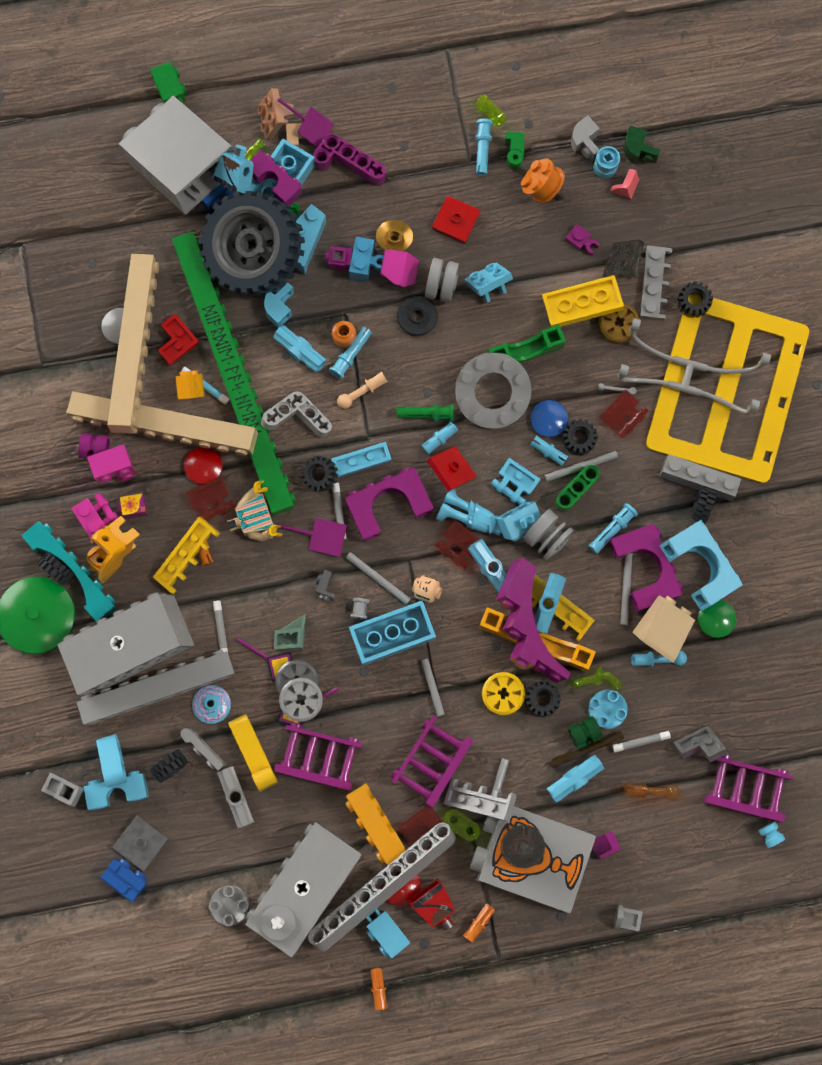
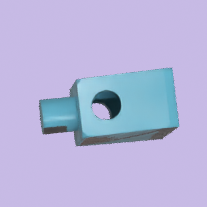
[212,145,254,193]

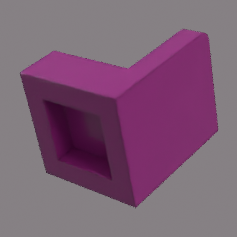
[592,831,621,860]

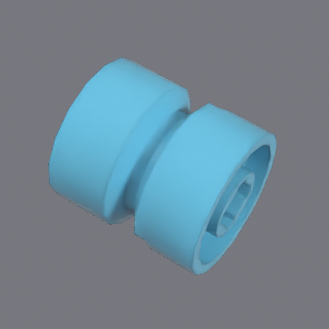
[593,146,620,179]

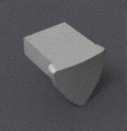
[614,904,643,932]

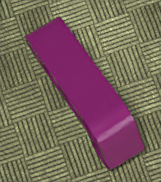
[313,134,386,186]

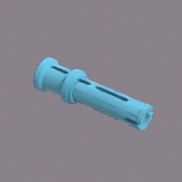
[476,119,493,176]
[329,327,372,379]
[589,503,638,554]

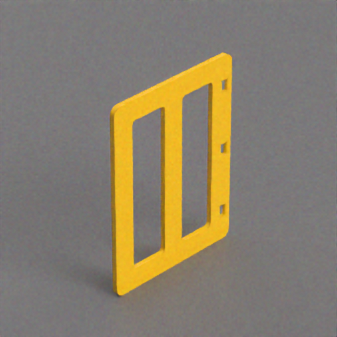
[646,293,809,483]

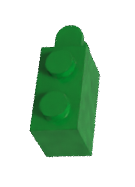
[150,61,187,103]

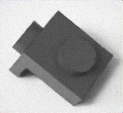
[315,570,336,602]

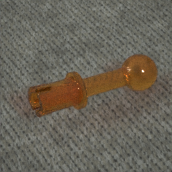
[624,783,681,800]

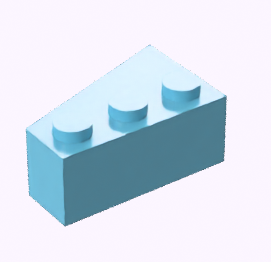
[296,204,326,274]

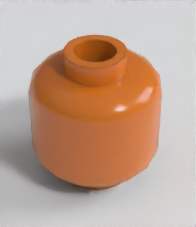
[332,321,356,348]

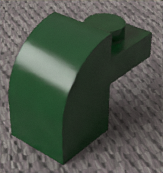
[623,126,661,164]

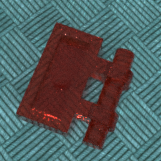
[599,390,649,439]
[186,477,235,521]
[435,520,480,569]

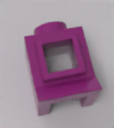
[325,246,353,271]

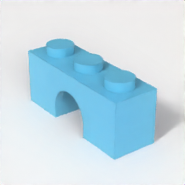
[83,771,149,811]

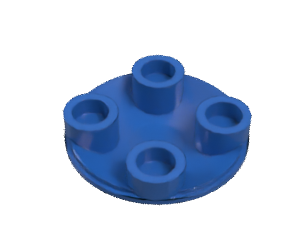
[531,400,568,438]

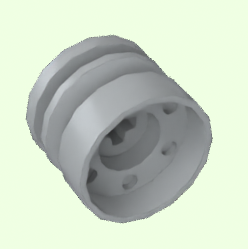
[523,509,574,560]

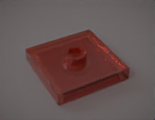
[398,806,447,850]

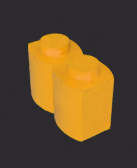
[175,370,205,399]

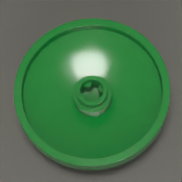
[0,577,76,655]

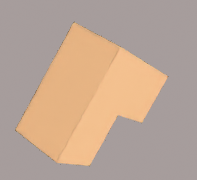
[286,123,304,147]

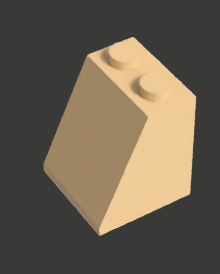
[632,595,695,663]

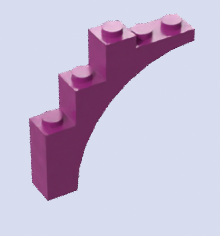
[496,558,570,683]

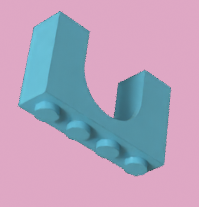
[660,520,743,611]

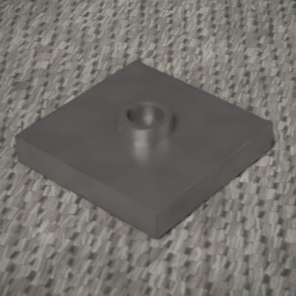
[112,815,169,872]

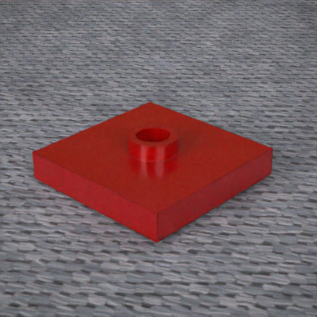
[432,195,481,244]
[427,446,477,492]

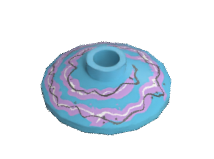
[192,685,231,724]

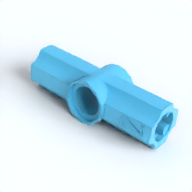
[273,325,326,373]
[468,539,507,593]
[534,573,567,633]
[547,755,605,802]

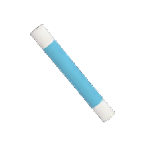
[181,367,230,405]

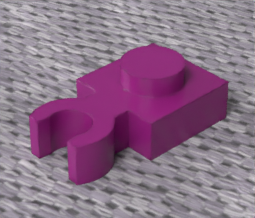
[565,224,600,256]

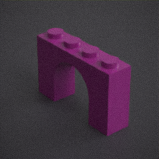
[345,467,434,542]
[609,523,683,613]

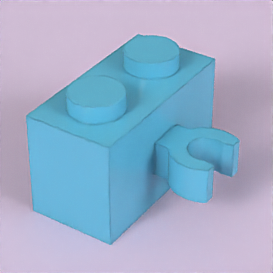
[496,501,541,541]

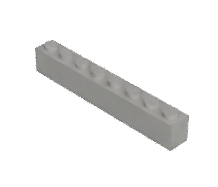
[77,650,236,726]

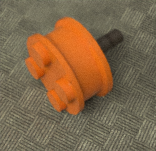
[521,159,565,204]

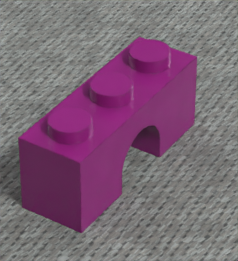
[250,150,302,206]

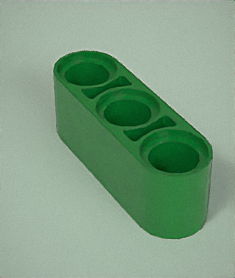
[555,465,600,512]

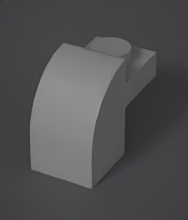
[571,115,600,162]
[41,773,84,807]

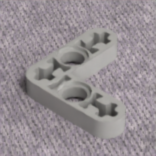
[261,392,332,437]

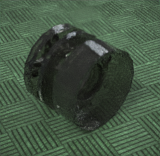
[500,825,545,869]

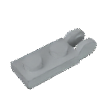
[180,728,226,771]

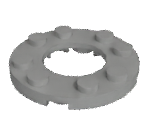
[455,353,531,429]

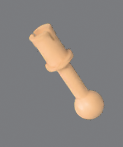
[337,372,388,409]

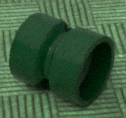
[567,716,603,750]

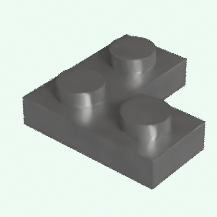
[673,726,727,762]

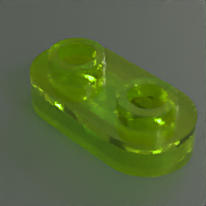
[476,94,507,126]
[444,810,480,841]

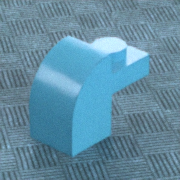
[264,282,294,328]

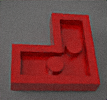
[158,314,199,366]

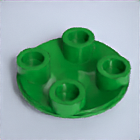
[697,600,736,638]

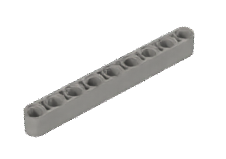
[308,823,456,952]

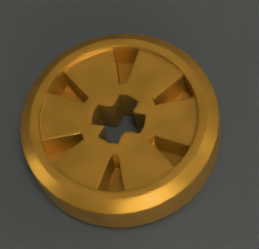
[598,303,640,344]

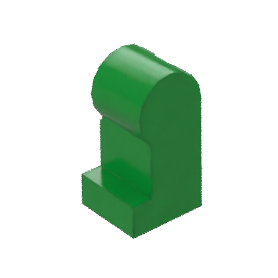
[505,132,525,170]

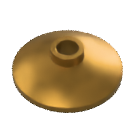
[376,220,413,252]

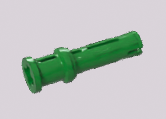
[397,404,454,421]

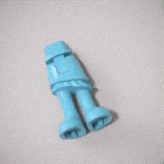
[436,489,501,536]

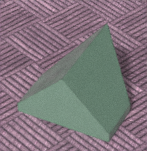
[273,614,306,652]

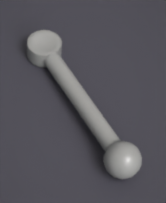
[597,383,637,395]

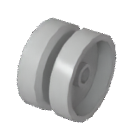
[425,258,459,303]

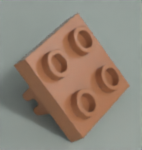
[258,88,294,139]

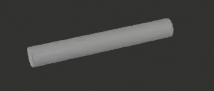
[421,659,445,717]
[491,758,509,796]

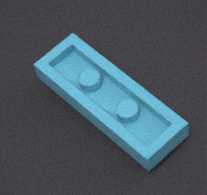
[331,442,392,478]

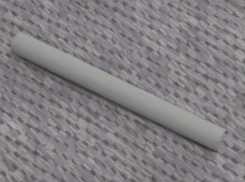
[544,451,618,482]
[346,552,411,605]
[620,553,633,626]

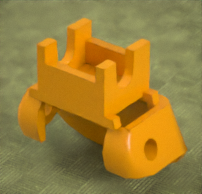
[86,516,140,583]

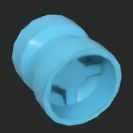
[758,821,785,848]

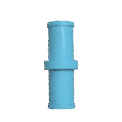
[421,422,458,454]
[530,435,568,466]

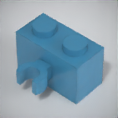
[349,237,383,282]

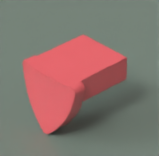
[611,169,639,199]

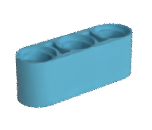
[96,734,127,788]

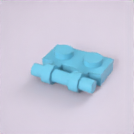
[491,458,540,505]

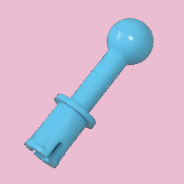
[631,651,687,667]

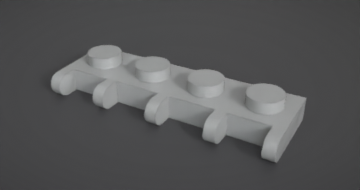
[639,245,672,321]
[443,779,516,822]

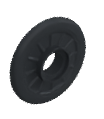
[397,296,438,336]

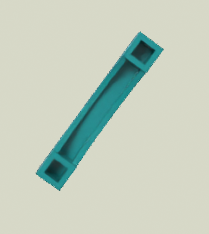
[21,521,117,622]

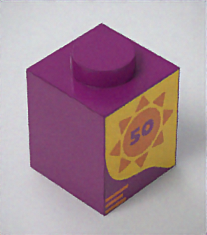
[117,493,148,519]

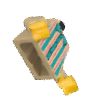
[227,481,282,542]

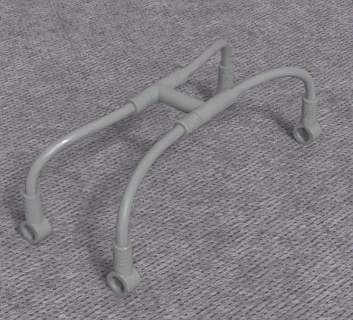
[618,318,771,414]

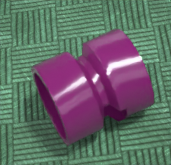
[78,433,110,459]

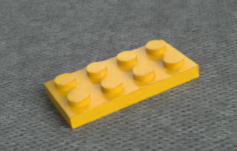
[542,275,624,327]

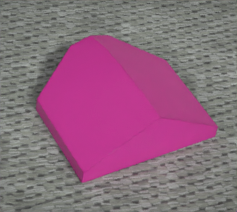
[380,249,419,287]

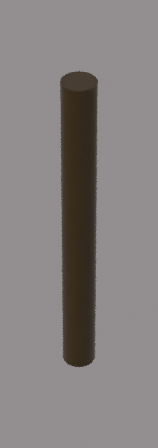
[549,731,624,769]

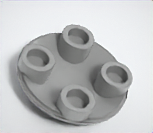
[102,308,124,344]
[209,885,249,926]

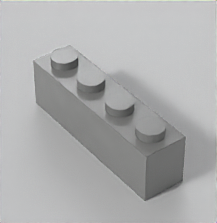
[659,454,741,501]

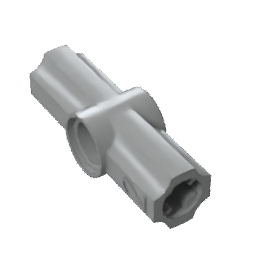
[217,766,254,829]

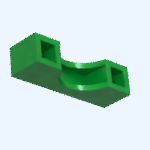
[488,325,566,373]

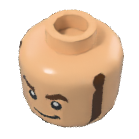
[412,575,442,603]

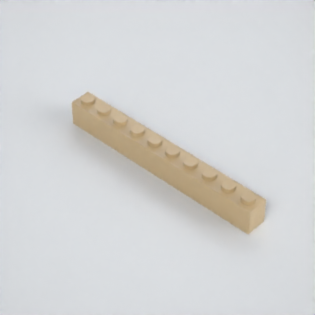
[107,254,159,434]
[66,391,258,456]

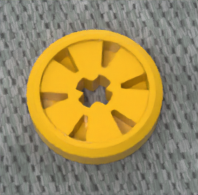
[482,672,525,716]

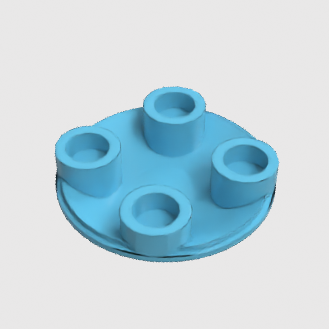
[588,690,628,729]

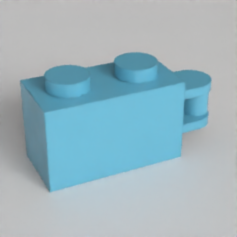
[366,909,410,958]

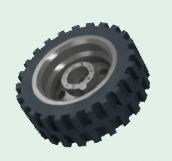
[199,191,305,296]

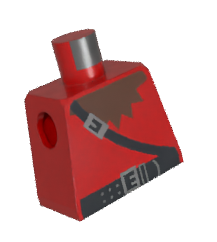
[407,878,455,930]

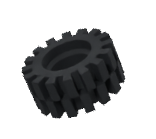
[677,281,713,318]
[562,419,598,456]
[301,456,339,492]
[691,486,716,524]
[37,552,74,586]
[525,681,561,717]
[150,749,188,783]

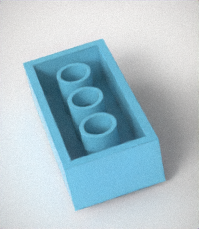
[251,139,315,197]
[349,601,436,666]

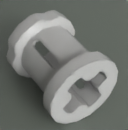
[350,598,370,620]

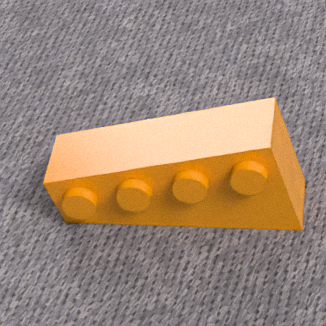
[345,783,406,866]

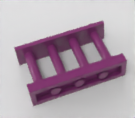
[390,715,474,810]
[274,723,363,791]
[703,755,793,823]

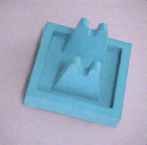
[464,262,513,303]

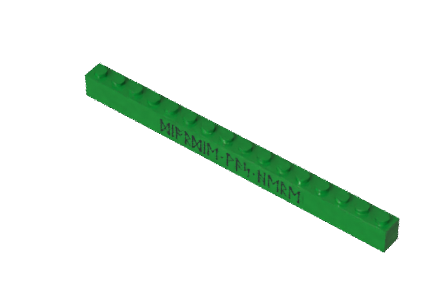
[172,231,296,517]

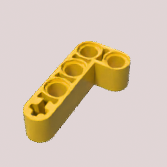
[228,714,278,792]

